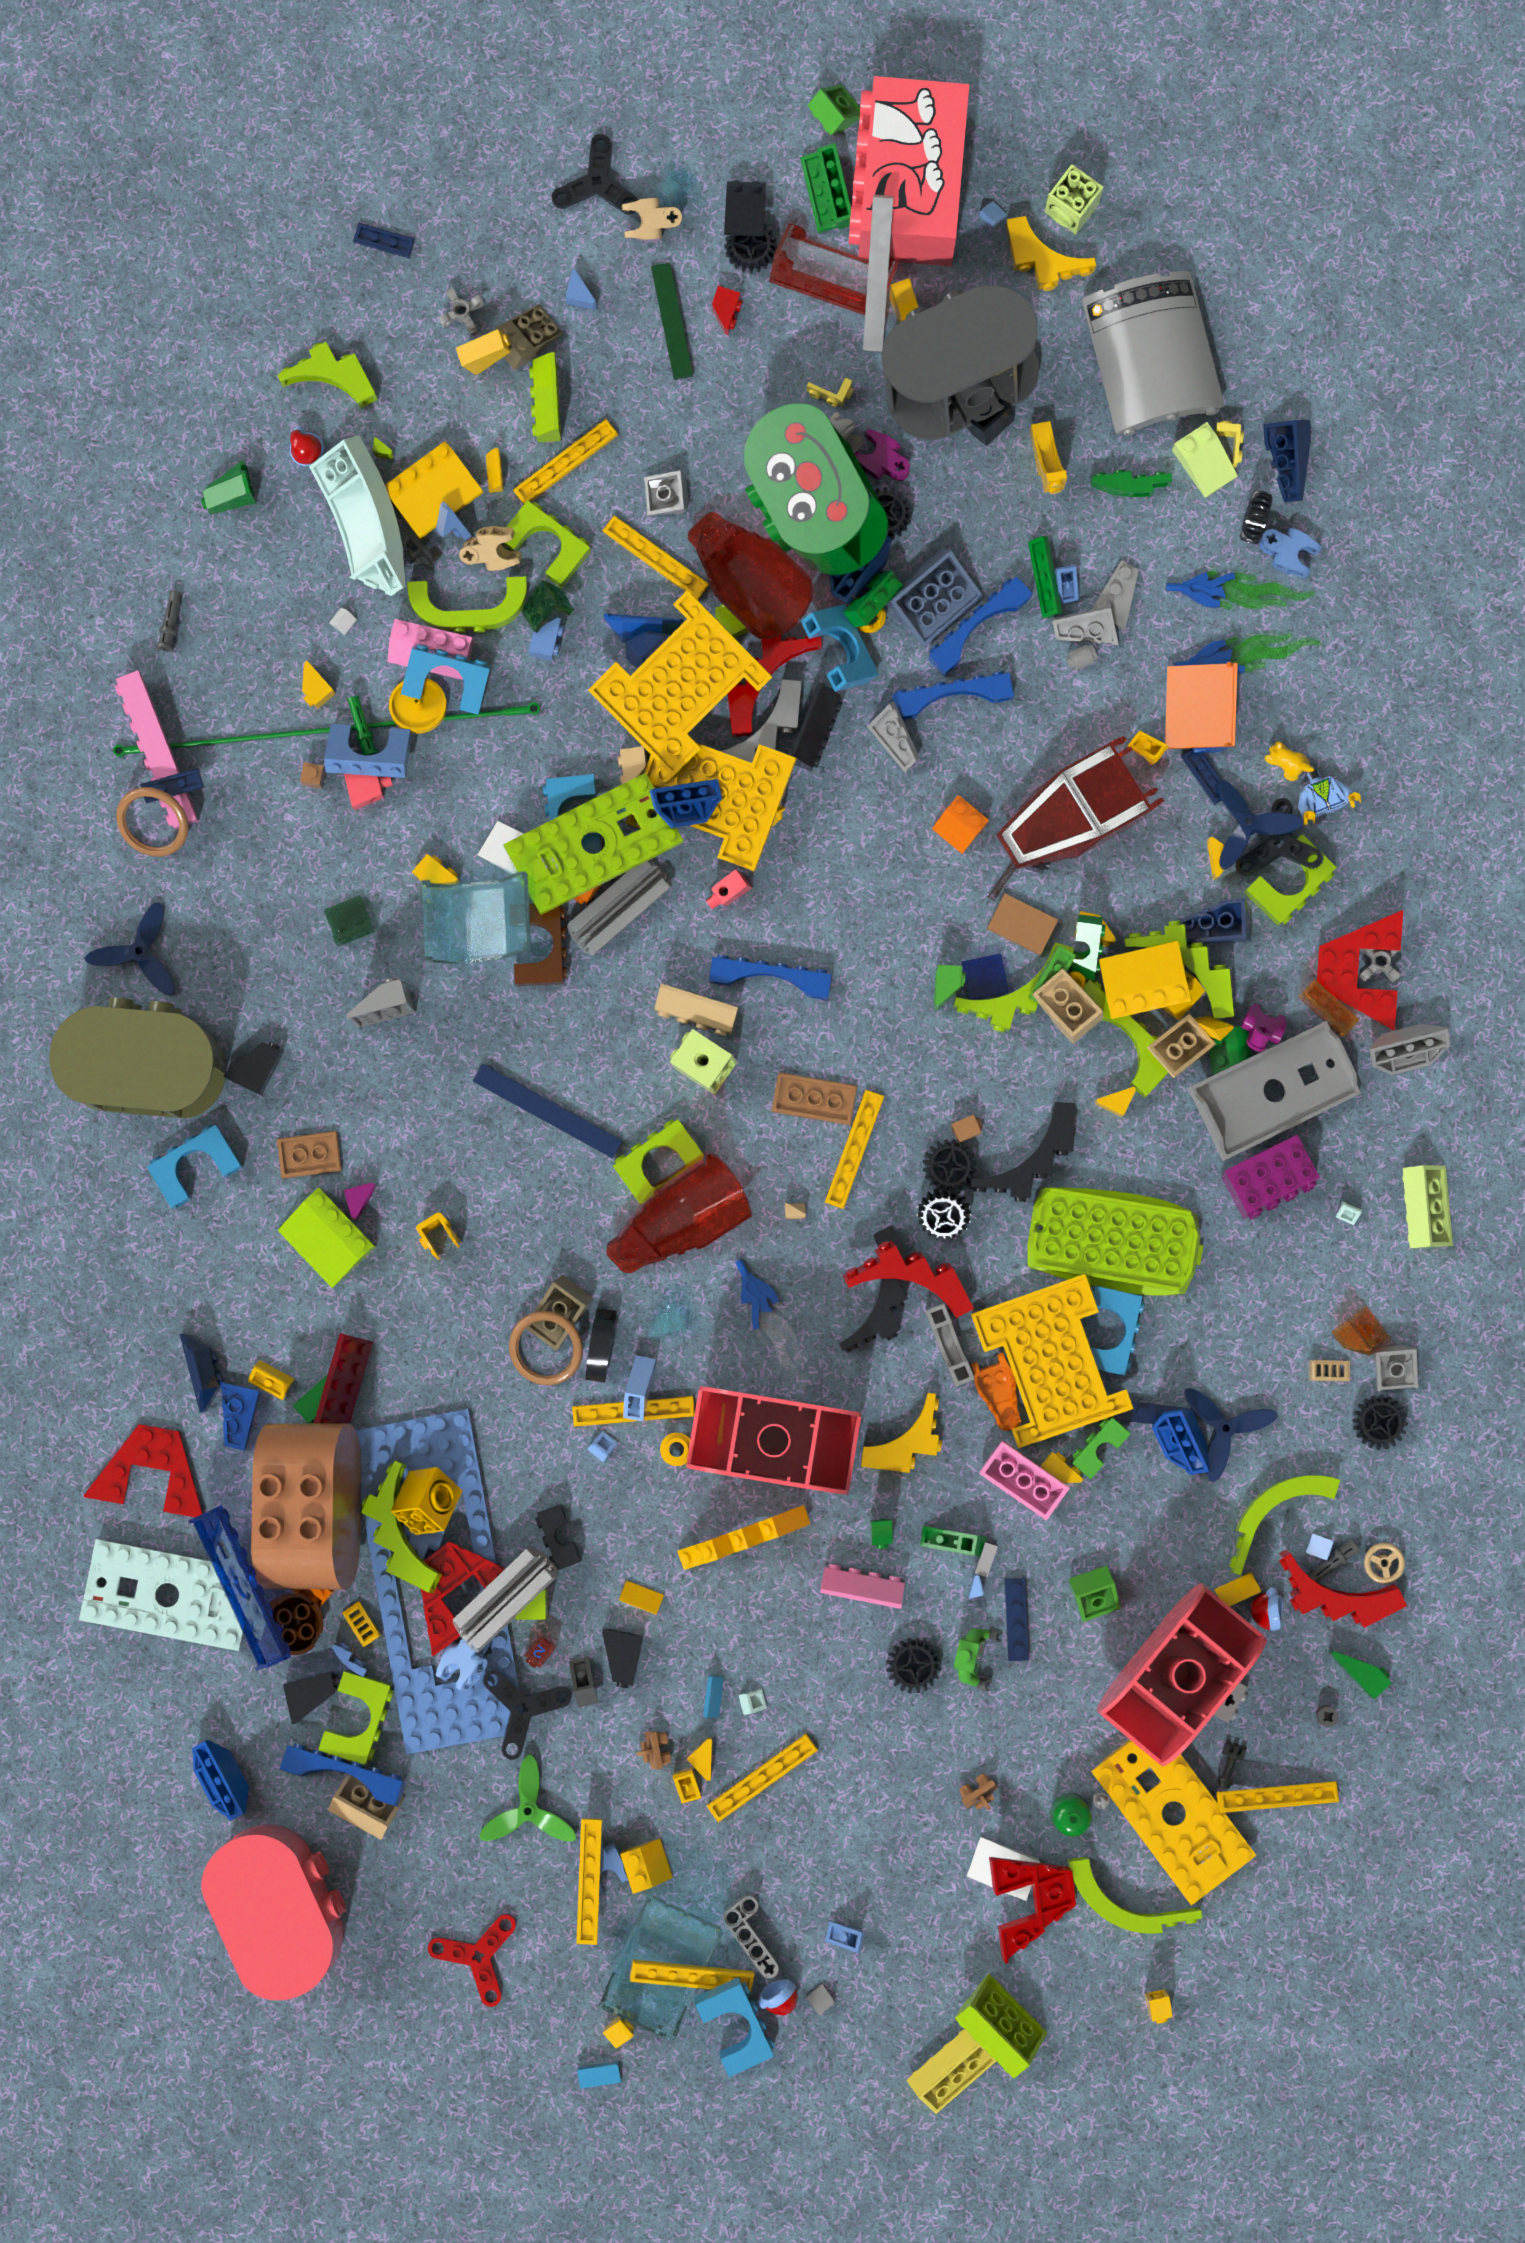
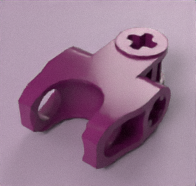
[854,429,910,481]
[1241,1003,1287,1052]

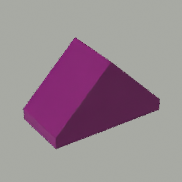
[344,1183,377,1221]

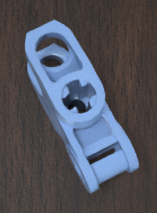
[436,1639,490,1693]

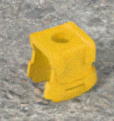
[416,1213,461,1260]

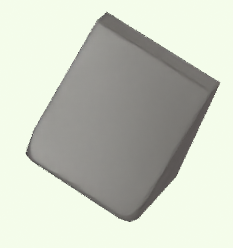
[806,1983,835,2015]

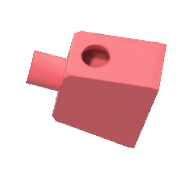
[344,774,393,810]
[706,869,752,909]

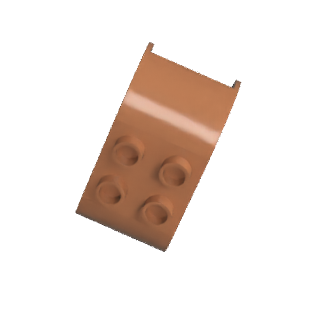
[251,1423,361,1590]

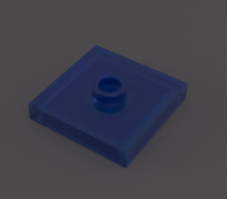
[961,953,1009,1000]

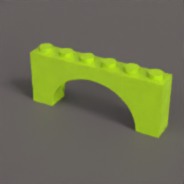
[1082,980,1168,1098]

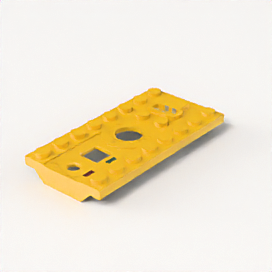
[1091,1739,1257,1906]

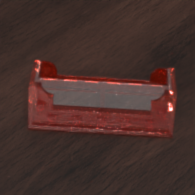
[769,223,900,315]

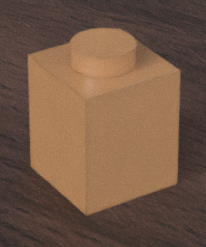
[300,762,326,789]
[951,1114,983,1144]

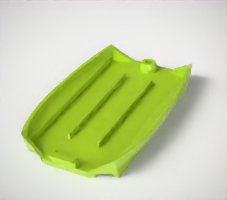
[1027,1187,1204,1296]

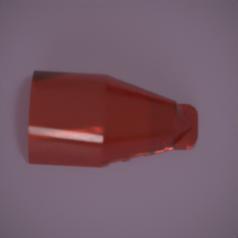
[687,512,814,639]
[606,1151,752,1273]

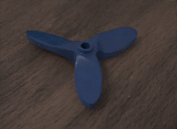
[1218,780,1303,870]
[84,902,175,996]
[1184,1388,1278,1482]

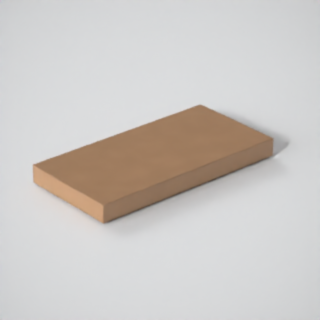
[771,1072,857,1126]

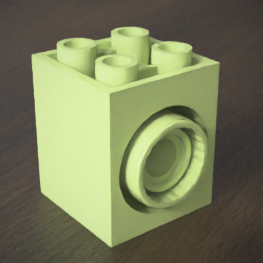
[1045,164,1104,234]
[670,1029,737,1095]

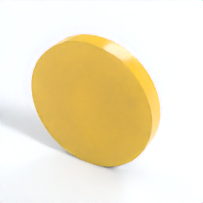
[389,678,447,734]

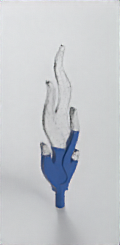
[735,1259,807,1397]

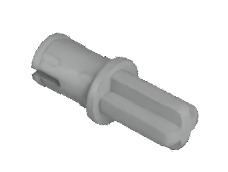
[1093,1792,1109,1809]

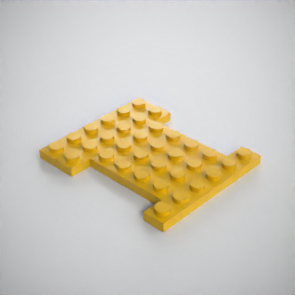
[588,590,772,776]
[626,743,797,871]
[971,1274,1134,1448]

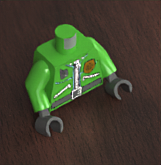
[954,1627,1003,1691]

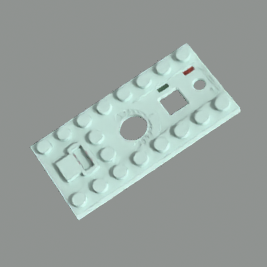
[79,1539,255,1651]

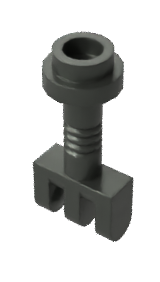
[1217,1740,1247,1789]

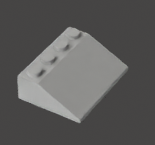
[346,977,415,1028]

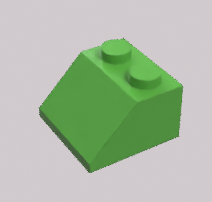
[807,84,860,135]
[933,965,965,1010]
[1068,1565,1121,1622]

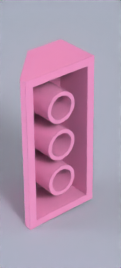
[387,619,474,680]
[979,1441,1070,1520]
[820,1564,905,1609]

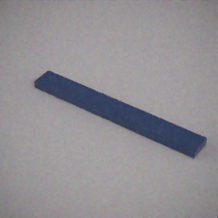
[473,1064,623,1159]

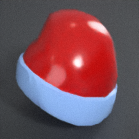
[290,426,325,466]
[1251,1587,1283,1631]
[756,1979,798,2016]

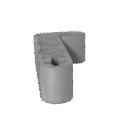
[723,1894,779,1978]

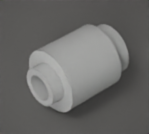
[1066,645,1097,671]

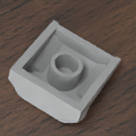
[643,470,688,517]
[1373,1345,1418,1391]

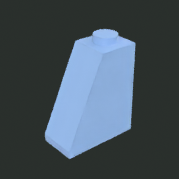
[623,1355,656,1422]

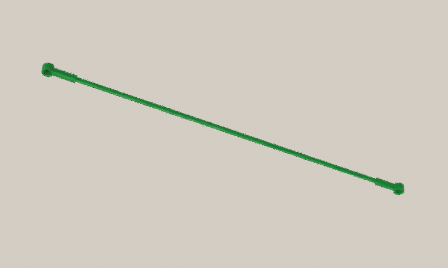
[113,702,540,758]

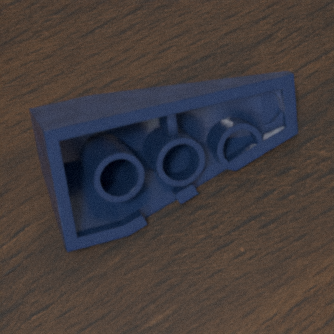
[1263,420,1311,502]
[1167,899,1251,944]

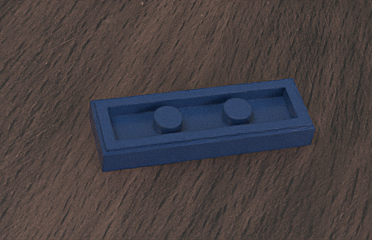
[353,223,415,259]
[1181,748,1222,805]
[140,768,205,804]

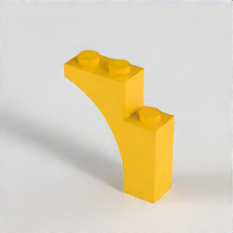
[1030,421,1067,494]

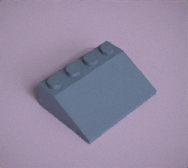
[887,548,983,647]

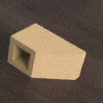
[618,746,648,785]

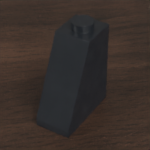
[223,1042,283,1096]
[602,1628,644,1688]
[283,1671,340,1724]

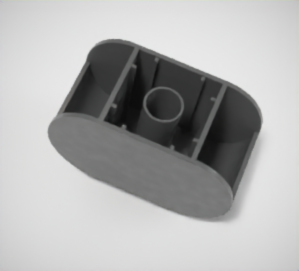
[882,285,1039,440]

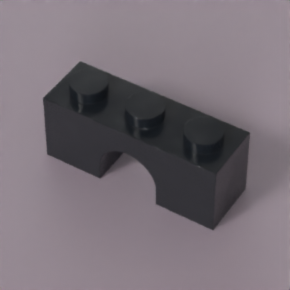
[535,1504,581,1571]

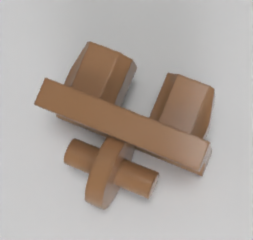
[636,1731,671,1770]
[959,1773,998,1810]

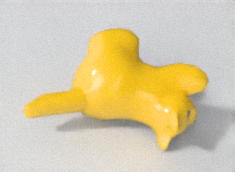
[1265,741,1314,781]

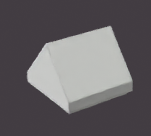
[329,608,357,635]

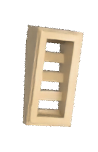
[1309,1360,1350,1381]

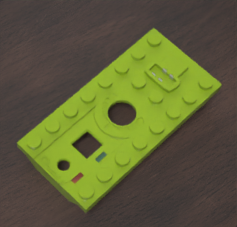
[503,773,683,915]

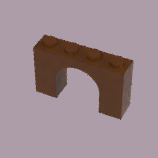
[512,904,567,986]

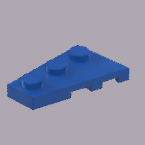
[220,1382,261,1451]

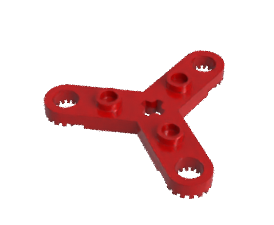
[428,1914,516,2007]

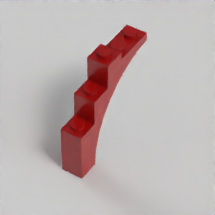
[727,632,822,738]
[842,1241,974,1318]
[1279,1549,1407,1628]

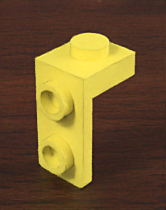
[807,378,854,407]
[1215,421,1244,468]

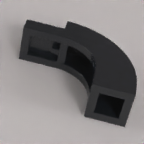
[585,1308,617,1383]

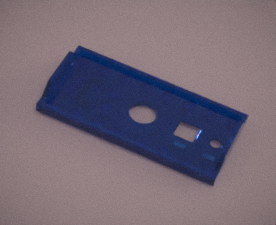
[188,1505,291,1671]

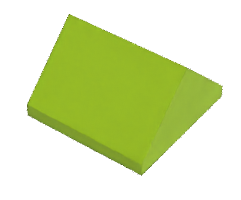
[515,1587,548,1620]

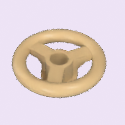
[1364,1543,1405,1584]

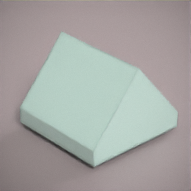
[1336,1201,1362,1225]

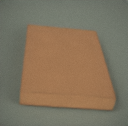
[987,893,1058,956]
[277,1131,342,1179]

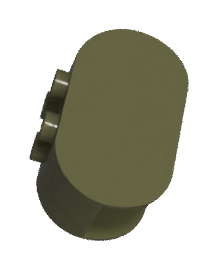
[49,997,226,1118]

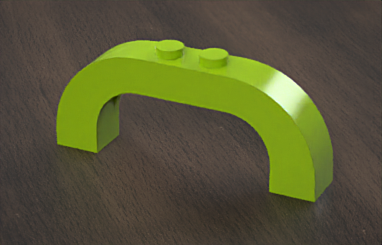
[407,576,528,634]

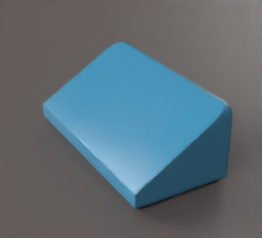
[703,1675,724,1718]
[577,2061,621,2089]

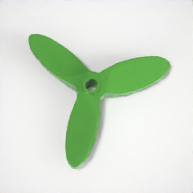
[479,1754,577,1842]

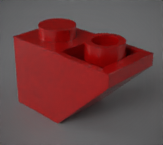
[712,286,743,335]

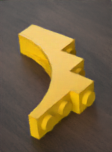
[677,1505,811,1570]

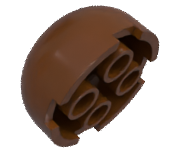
[260,1593,324,1655]

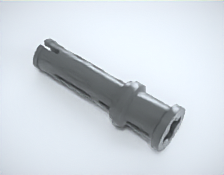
[156,590,182,652]
[1307,1538,1361,1582]

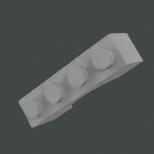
[925,1304,975,1387]

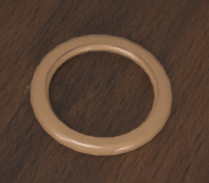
[116,787,189,857]
[509,1311,583,1386]

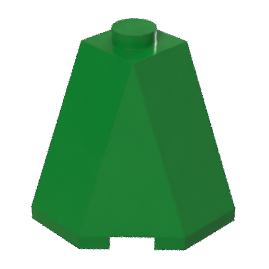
[201,461,256,515]

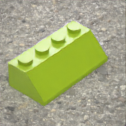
[529,352,561,442]

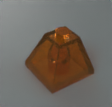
[1332,1305,1390,1356]

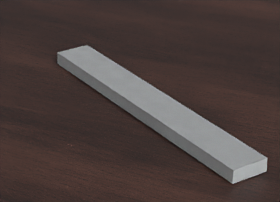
[863,195,894,352]

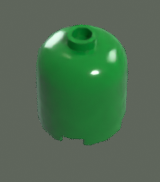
[1050,1793,1092,1837]

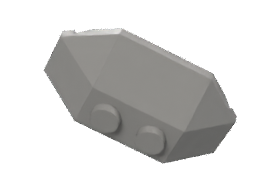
[1369,1024,1450,1075]

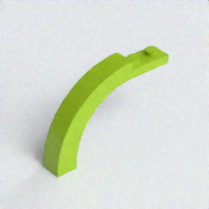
[1229,1475,1340,1575]
[1067,1856,1202,1934]

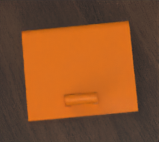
[1165,662,1238,749]

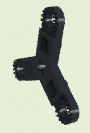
[551,133,638,215]
[1235,798,1324,877]
[482,1669,572,1760]

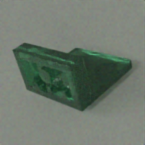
[521,580,574,633]
[324,896,375,947]

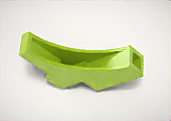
[277,342,378,409]

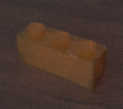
[1298,979,1360,1037]

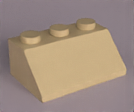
[328,1774,405,1840]

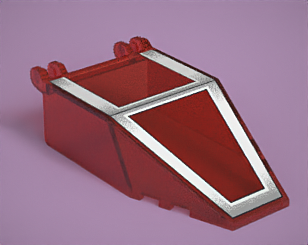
[996,736,1164,869]

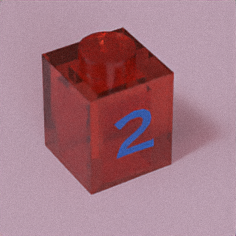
[524,1635,557,1668]

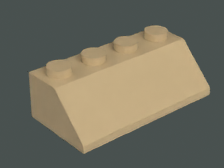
[654,984,738,1037]

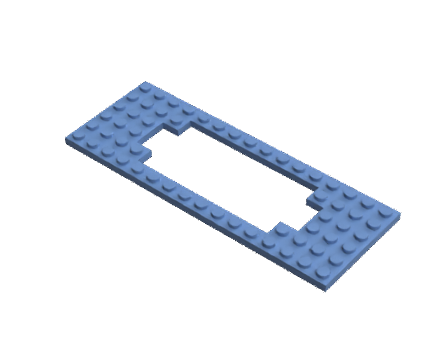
[356,1409,524,1755]

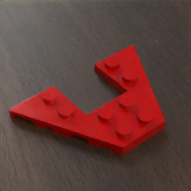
[1316,910,1403,1030]
[83,1424,204,1519]
[420,1541,506,1657]
[989,1857,1076,1964]

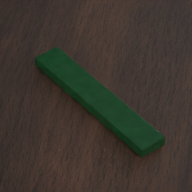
[651,262,693,380]

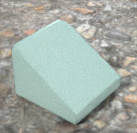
[738,1689,767,1715]

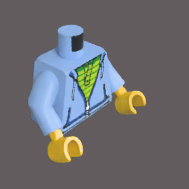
[1298,769,1362,825]

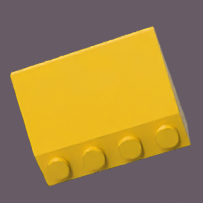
[385,441,484,539]
[1099,941,1192,1019]

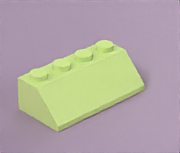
[1402,1165,1453,1248]

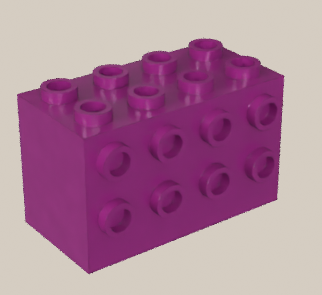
[1221,1135,1320,1220]

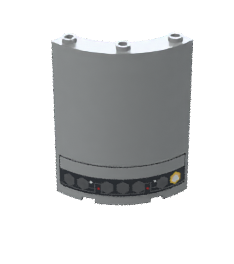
[1082,271,1225,436]

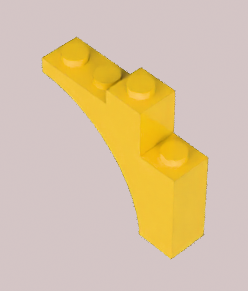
[1006,216,1096,291]
[861,1393,942,1473]

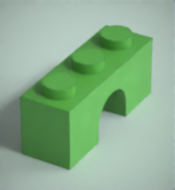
[1072,1416,1131,1479]

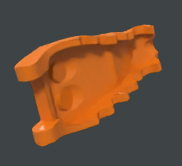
[971,1352,1021,1431]

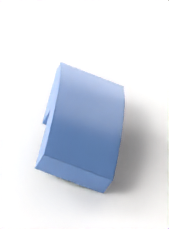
[332,1642,369,1677]

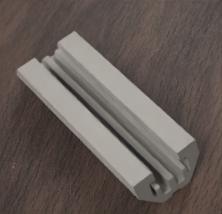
[567,859,673,956]
[453,1548,557,1653]

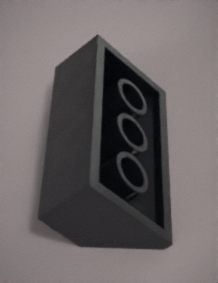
[790,682,843,771]

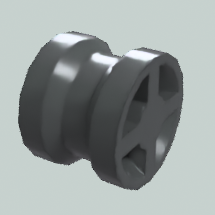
[1316,1705,1338,1727]

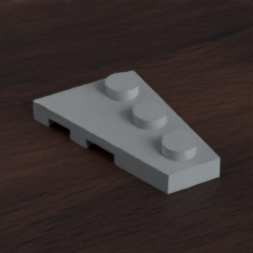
[1091,560,1139,631]
[1052,605,1119,645]
[867,701,920,772]

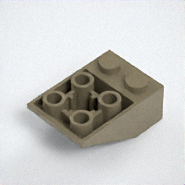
[495,304,564,370]

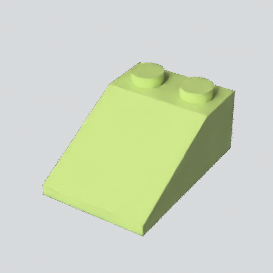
[1172,422,1238,498]

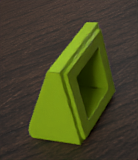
[372,437,394,459]

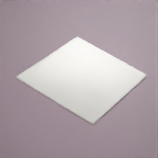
[975,1542,998,1577]

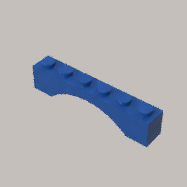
[928,576,1033,677]
[891,671,1014,720]
[709,955,832,1000]
[279,1744,406,1807]

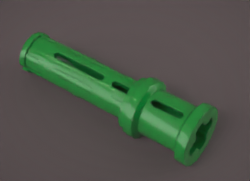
[347,696,379,756]

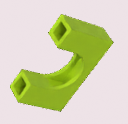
[502,500,591,589]
[1244,834,1337,926]
[613,1119,707,1206]
[318,1670,394,1765]

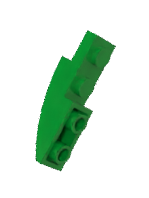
[1090,469,1172,497]

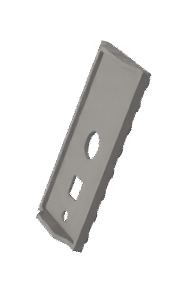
[1188,1021,1361,1161]

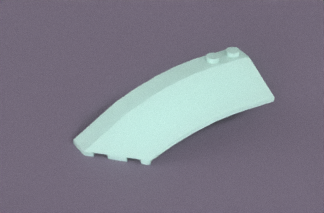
[309,435,406,596]

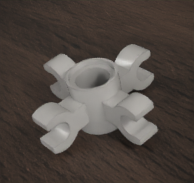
[439,288,484,335]
[1359,949,1401,983]

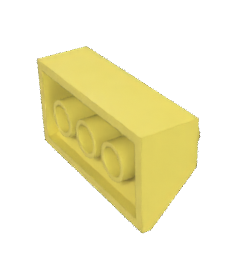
[906,2029,996,2114]

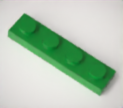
[1028,536,1062,619]

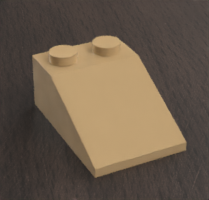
[1032,968,1103,1044]
[1147,1014,1216,1078]

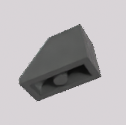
[569,1657,599,1708]

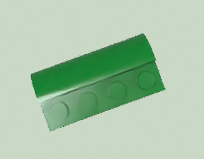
[800,143,851,234]
[1209,1026,1253,1075]

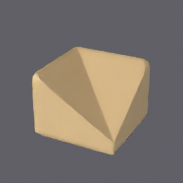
[785,1203,806,1219]

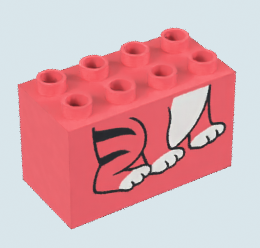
[849,76,969,267]

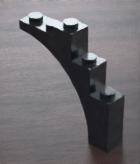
[970,1102,1075,1202]
[839,1225,907,1353]

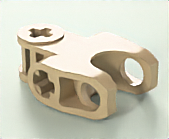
[622,198,682,240]
[459,526,522,571]

